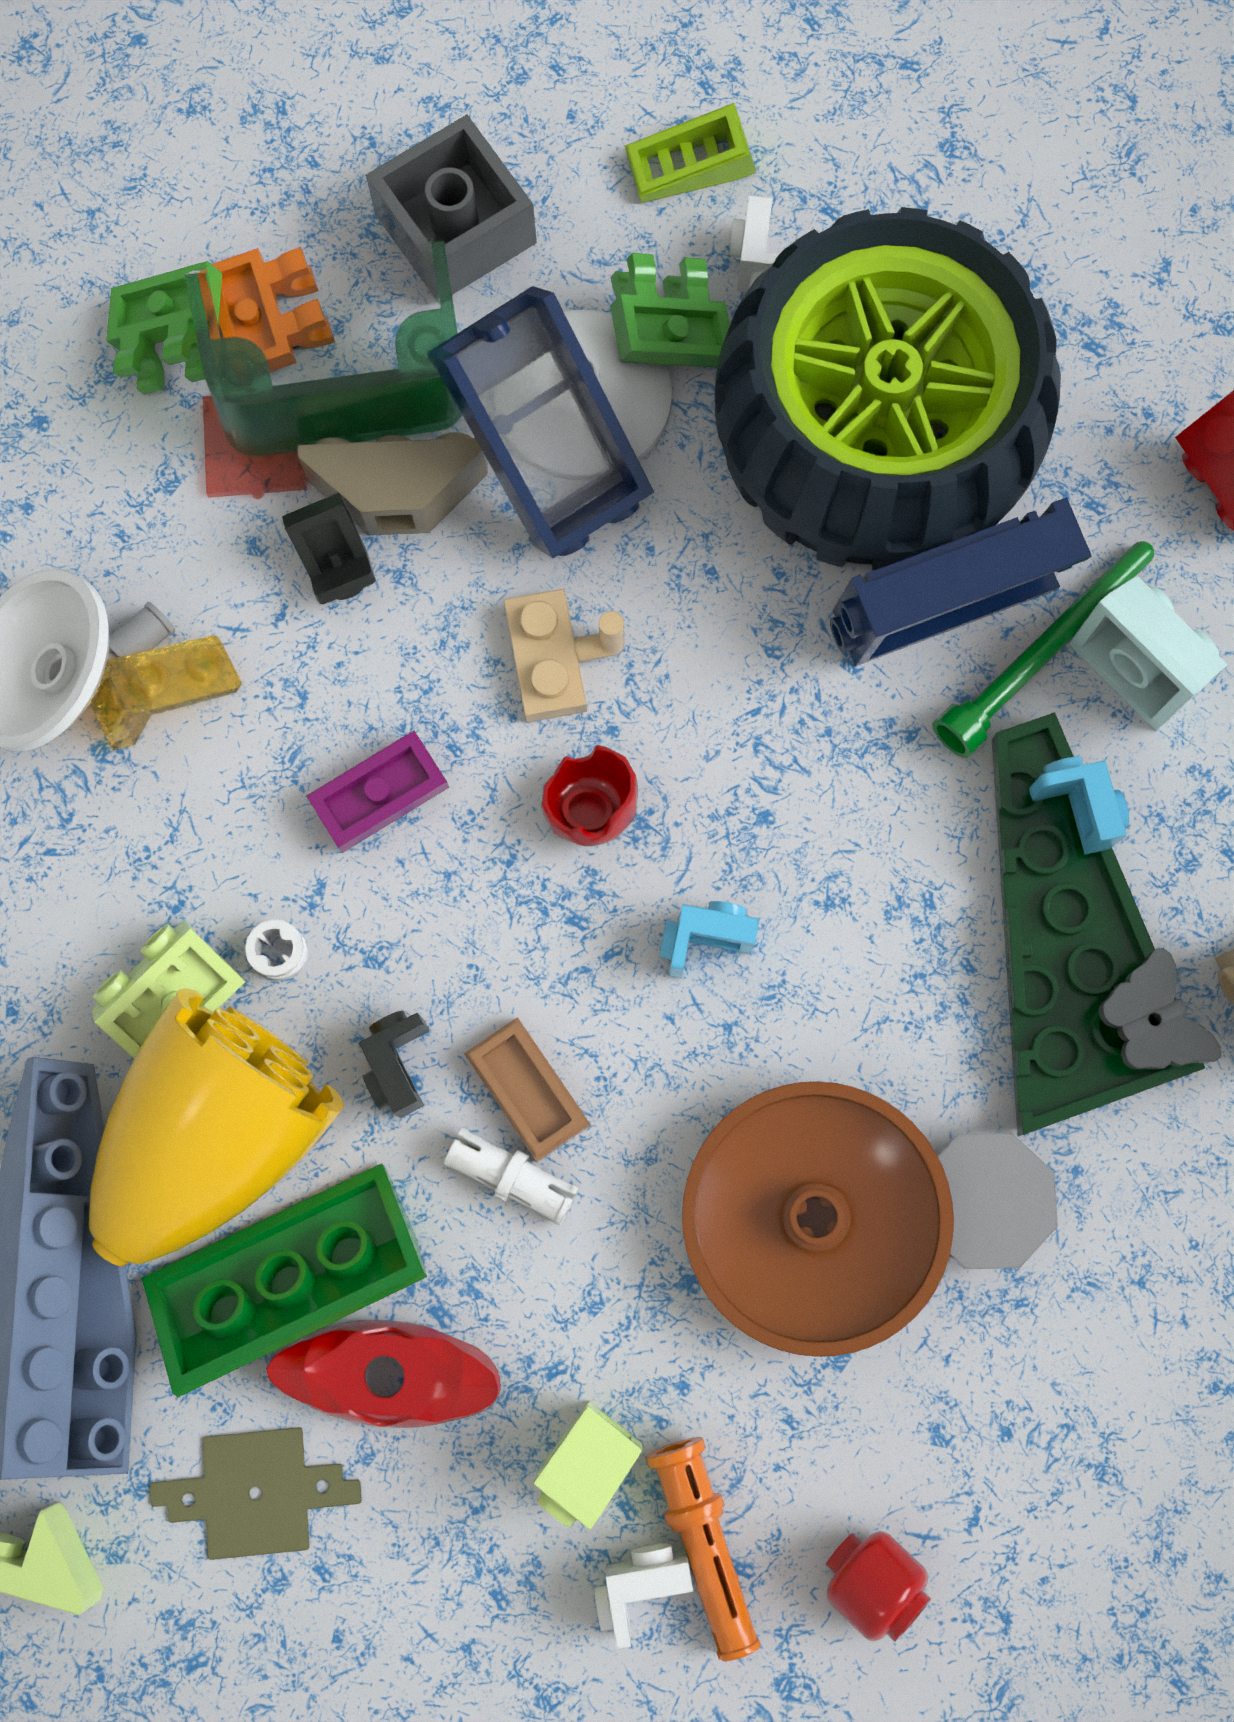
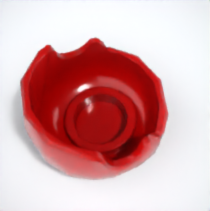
[541,745,638,846]

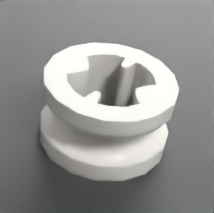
[245,919,308,981]

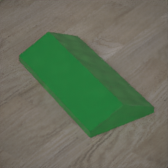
[142,1163,427,1398]

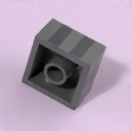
[366,114,537,303]

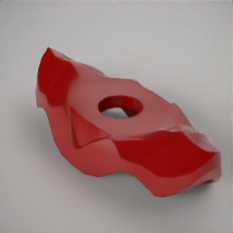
[266,1320,501,1428]

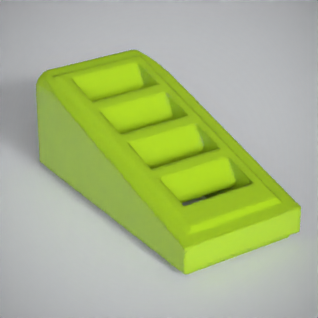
[624,103,757,203]

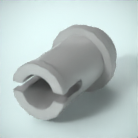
[106,601,176,679]

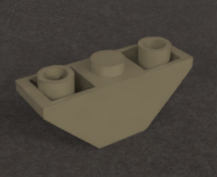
[298,432,488,536]

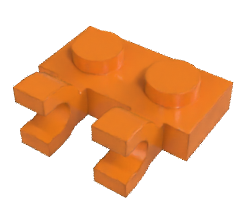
[212,247,335,382]

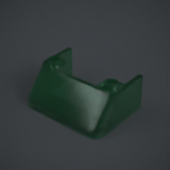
[184,237,462,456]

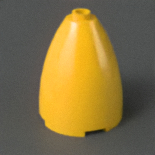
[89,988,344,1267]

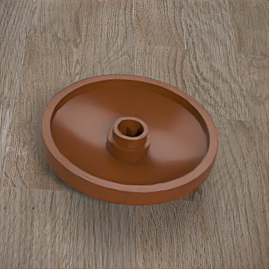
[682,1081,954,1357]

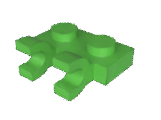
[610,253,730,368]
[106,261,222,394]

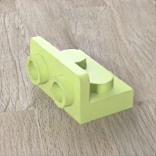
[92,920,245,1059]

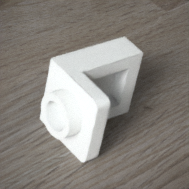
[729,195,779,292]
[594,1543,693,1649]

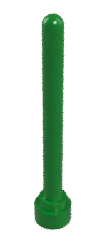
[932,541,1154,758]

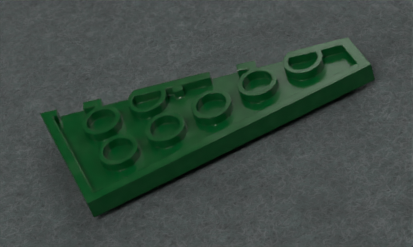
[992,712,1205,1137]

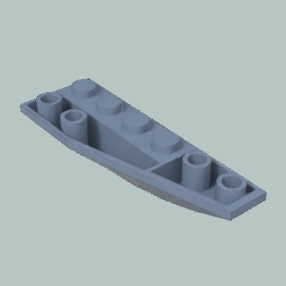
[0,1057,136,1480]

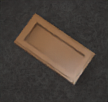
[464,1017,591,1163]

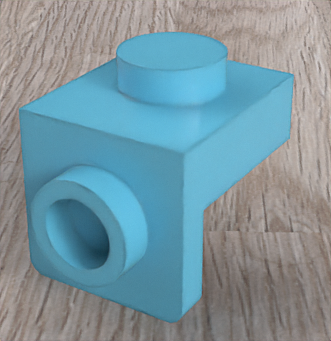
[1029,757,1129,854]
[659,901,759,979]

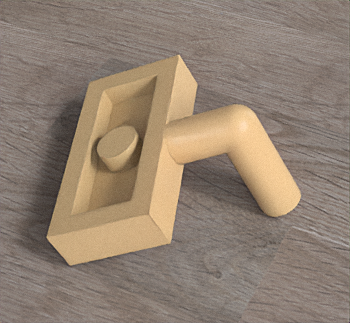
[504,589,624,723]

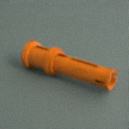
[645,1437,761,1662]

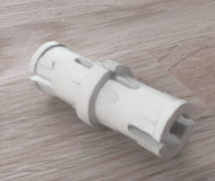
[444,1127,580,1226]

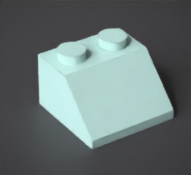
[1069,576,1228,731]

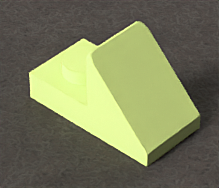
[0,1502,103,1615]

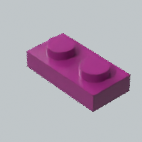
[306,730,449,853]

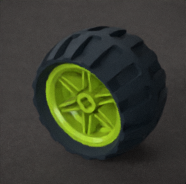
[714,207,1061,571]

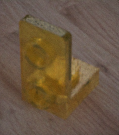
[89,635,242,751]

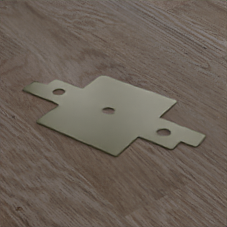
[150,1427,362,1560]

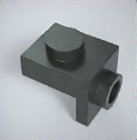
[282,493,376,605]
[359,1010,430,1118]

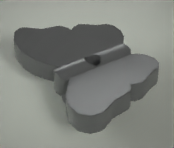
[1099,948,1221,1070]

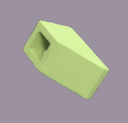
[533,1401,642,1530]

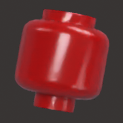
[826,1531,931,1642]

